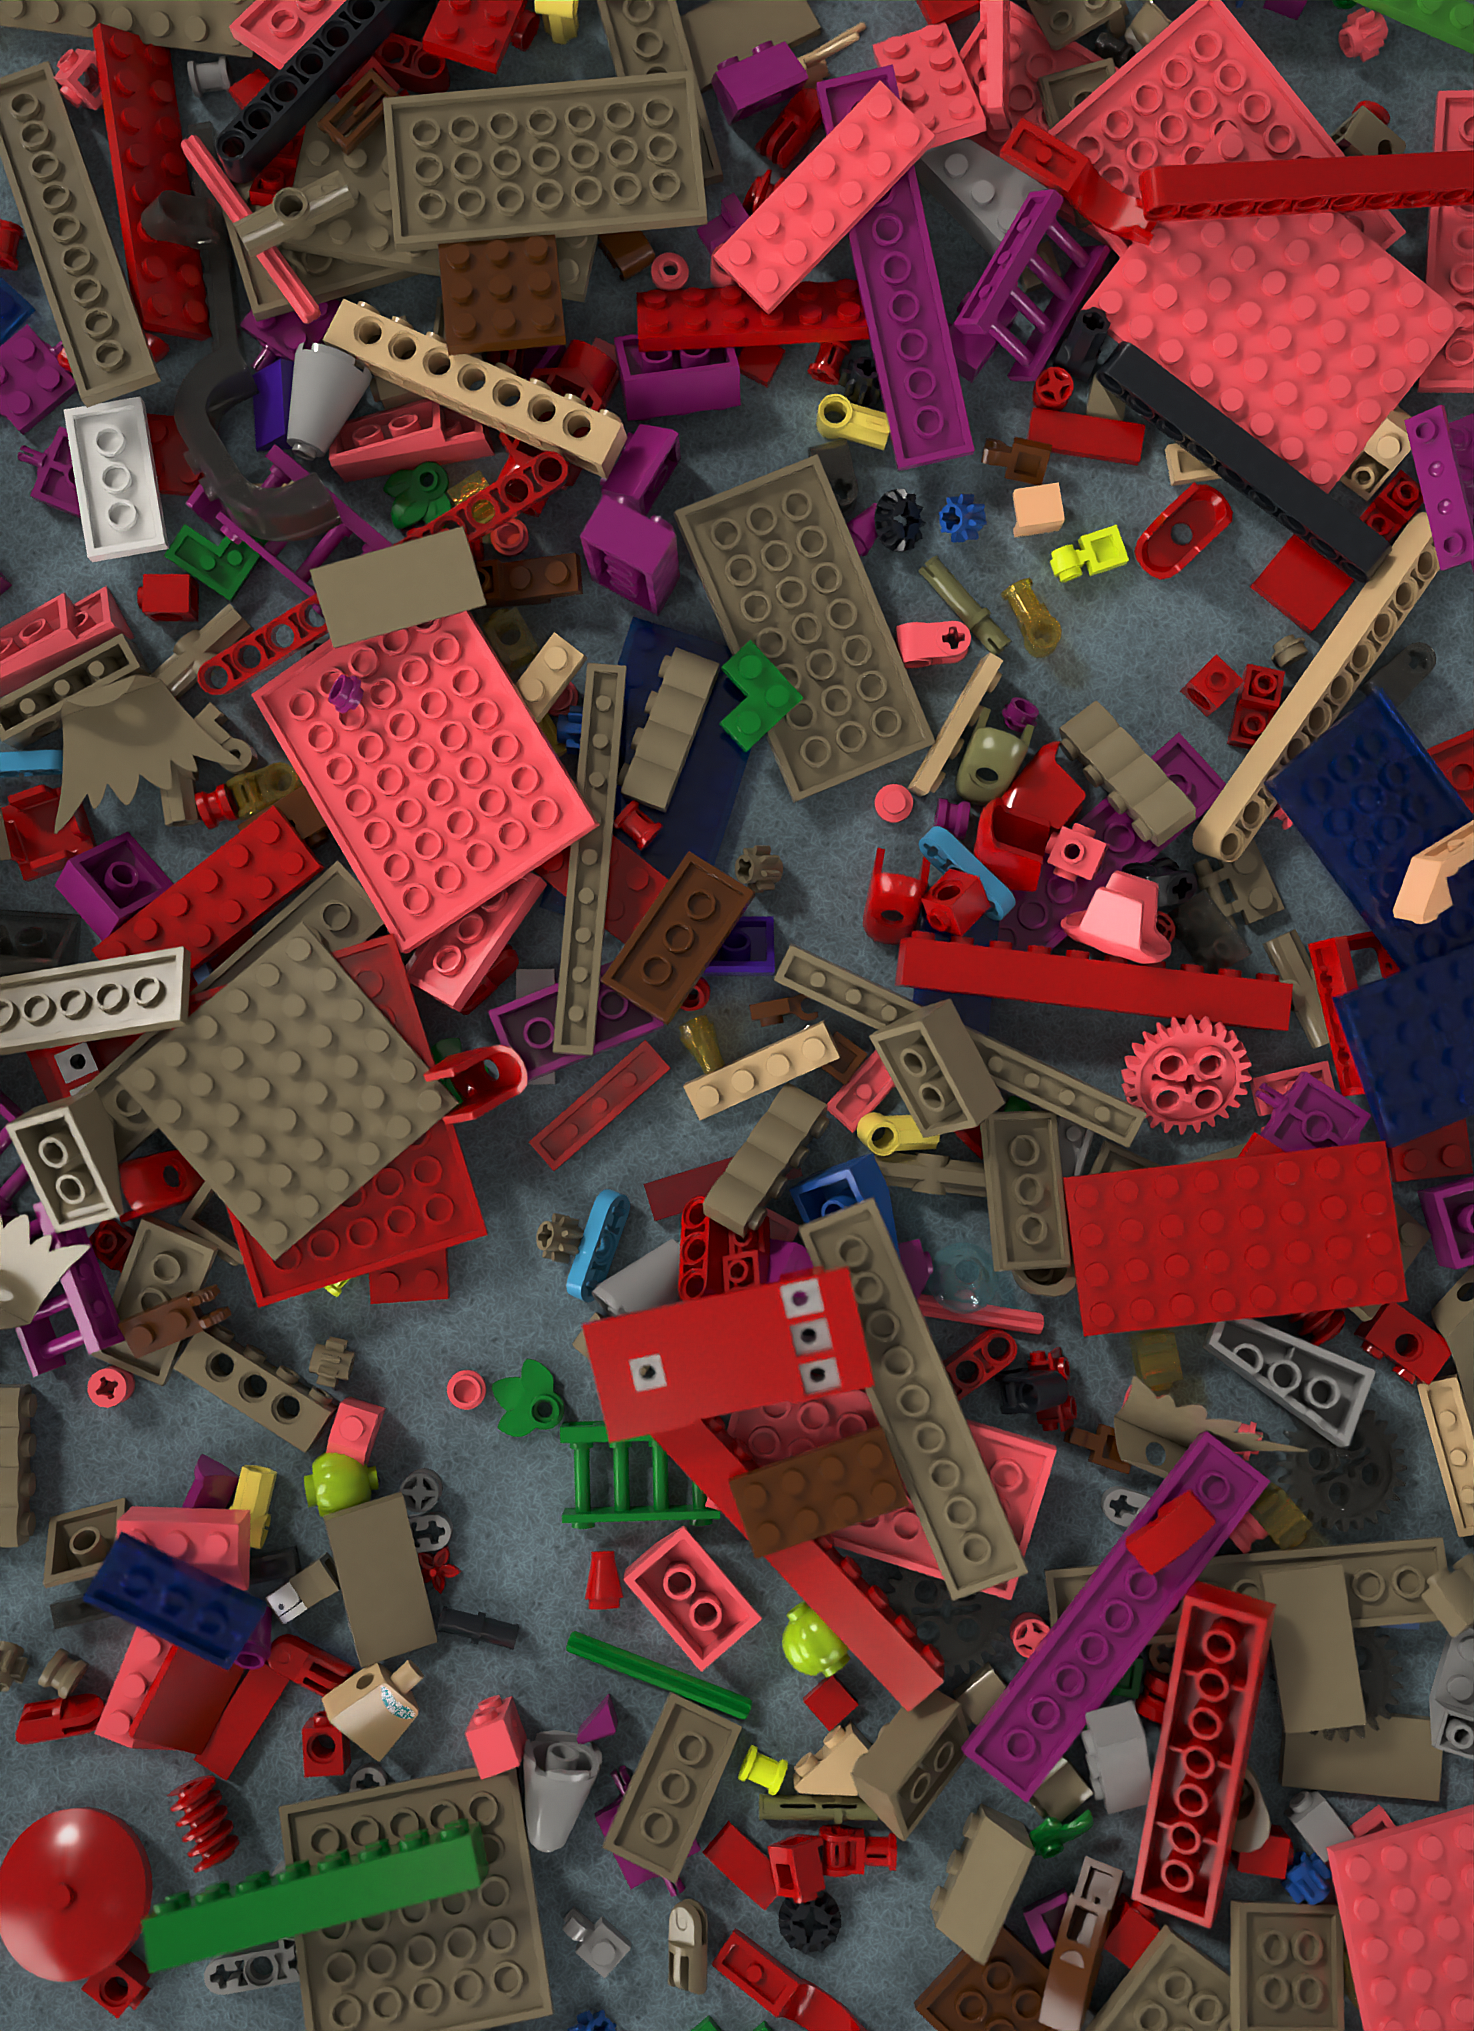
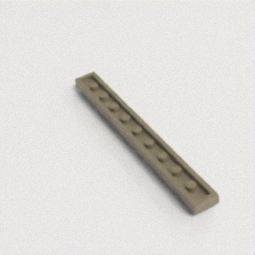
[553,663,627,1056]
[774,943,1147,1148]

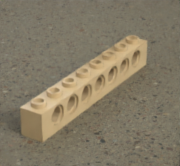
[323,299,627,479]

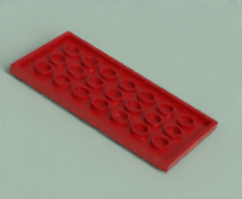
[1063,1141,1408,1336]

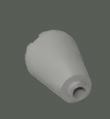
[287,343,372,460]
[591,1239,681,1317]
[523,1730,602,1852]

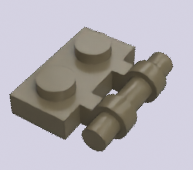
[1193,838,1285,935]

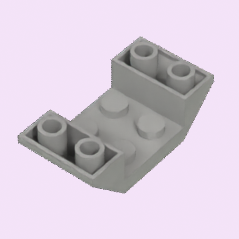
[1429,1626,1474,1760]

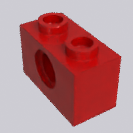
[1354,1303,1451,1385]

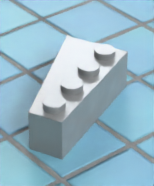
[914,137,1060,257]
[1202,1318,1376,1447]

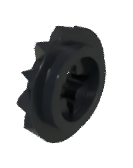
[874,488,926,552]
[778,1890,841,1955]

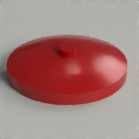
[0,1807,153,1982]

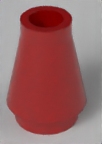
[585,1550,624,1610]

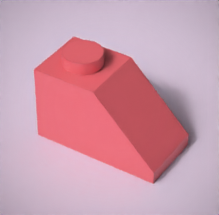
[326,1396,386,1466]

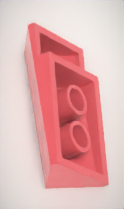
[329,398,495,482]
[0,586,135,697]

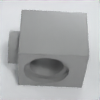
[1284,1789,1355,1863]

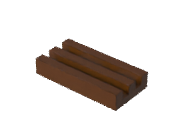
[318,68,400,156]

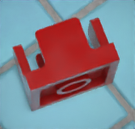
[1,784,97,882]

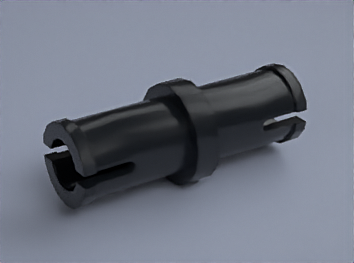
[437,1606,520,1650]

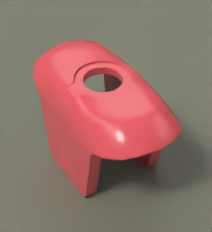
[1060,870,1172,964]

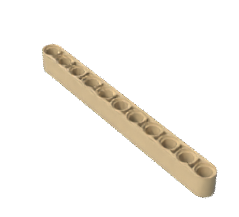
[1192,512,1440,862]

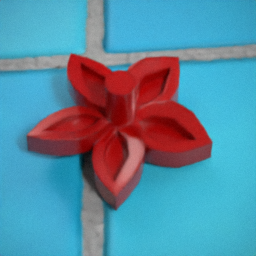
[418,1546,462,1594]

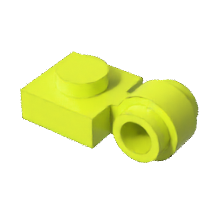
[1050,524,1129,582]

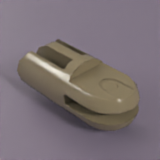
[668,1899,708,1995]

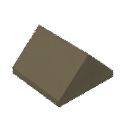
[43,1498,129,1588]

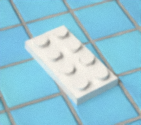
[64,396,169,562]

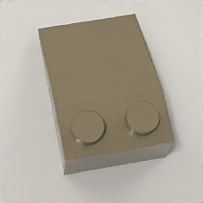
[5,1089,123,1233]

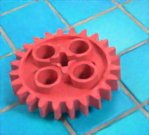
[1121,1015,1252,1135]

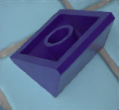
[252,358,294,451]
[702,916,775,976]

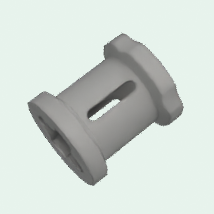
[187,56,234,98]

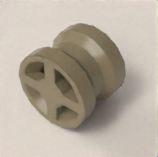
[38,1648,89,1700]

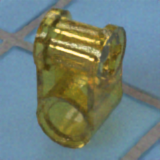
[226,762,303,821]

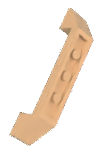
[1393,820,1474,924]

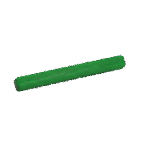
[566,1631,752,1719]

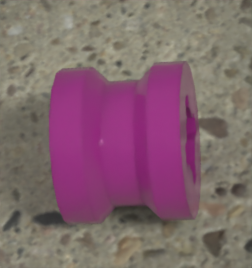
[933,798,970,841]

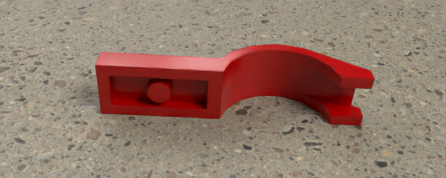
[1000,117,1158,246]
[711,1928,867,2031]

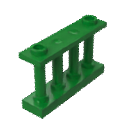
[560,1420,721,1529]

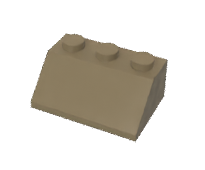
[869,999,1005,1138]
[851,1689,970,1842]
[930,1803,1035,1965]

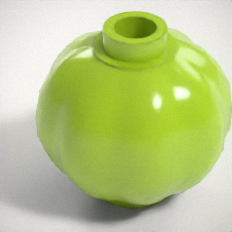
[304,1451,379,1518]
[782,1601,851,1677]

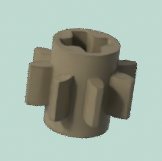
[735,845,783,893]
[536,1213,584,1264]
[309,1336,356,1388]
[0,1641,30,1692]

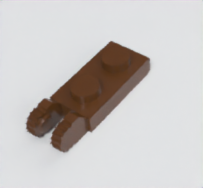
[118,1284,232,1359]

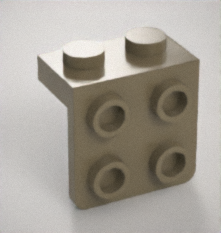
[1025,0,1129,50]

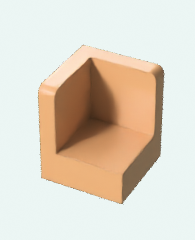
[1013,482,1065,537]

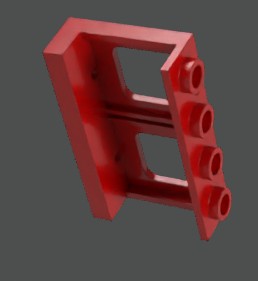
[1308,924,1440,1097]

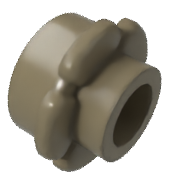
[1271,634,1308,669]

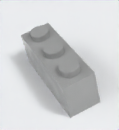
[1082,1701,1151,1815]

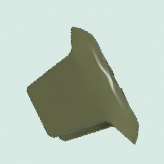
[954,707,1034,807]

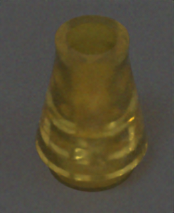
[678,1014,725,1074]

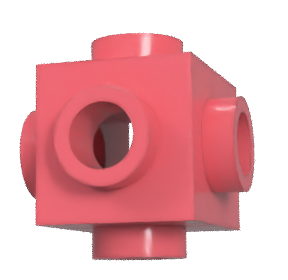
[53,49,103,110]
[1044,823,1109,882]

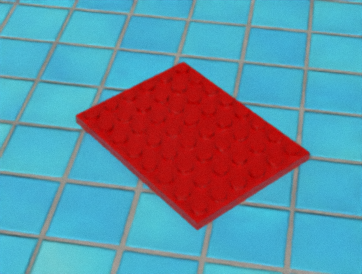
[171,933,489,1308]

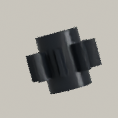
[838,357,881,406]

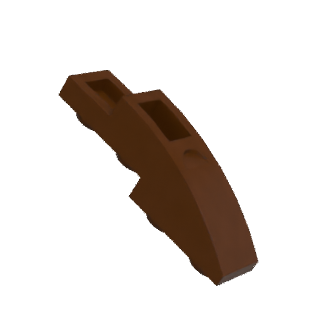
[475,552,583,609]
[1039,1856,1126,2031]

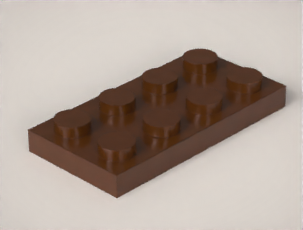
[600,851,755,1026]
[728,1425,909,1559]

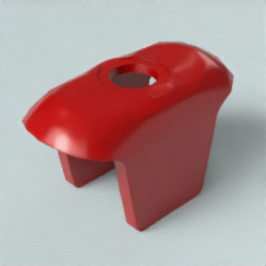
[1134,482,1233,580]
[1001,741,1086,839]
[974,797,1051,892]
[863,848,930,945]
[423,1045,528,1125]
[118,1148,205,1223]

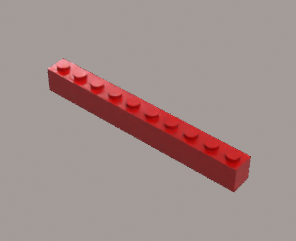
[895,931,1293,1031]
[650,1415,945,1712]

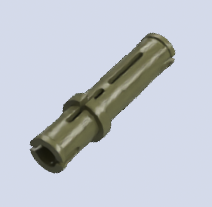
[918,555,1012,656]
[759,1794,878,1825]

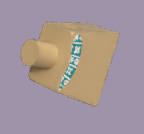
[322,1659,424,1762]

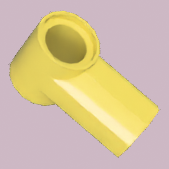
[535,0,579,44]
[816,394,889,450]
[857,1112,940,1156]
[229,1465,277,1549]

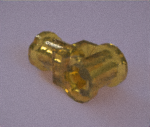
[1000,577,1062,658]

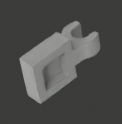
[562,1906,631,1979]

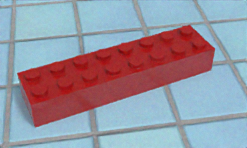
[1131,1580,1276,1929]

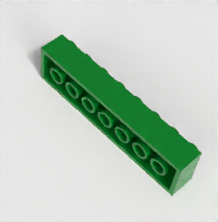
[141,1818,489,1973]

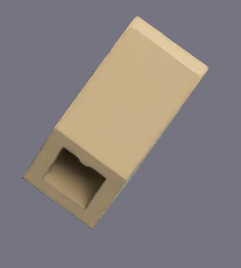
[1339,406,1412,501]
[793,1721,872,1796]

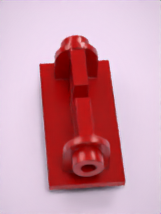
[1027,1347,1077,1432]

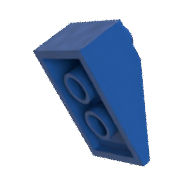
[789,1153,901,1260]

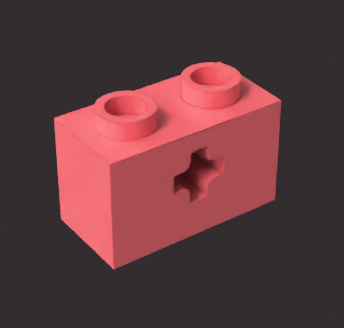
[465,1695,528,1780]

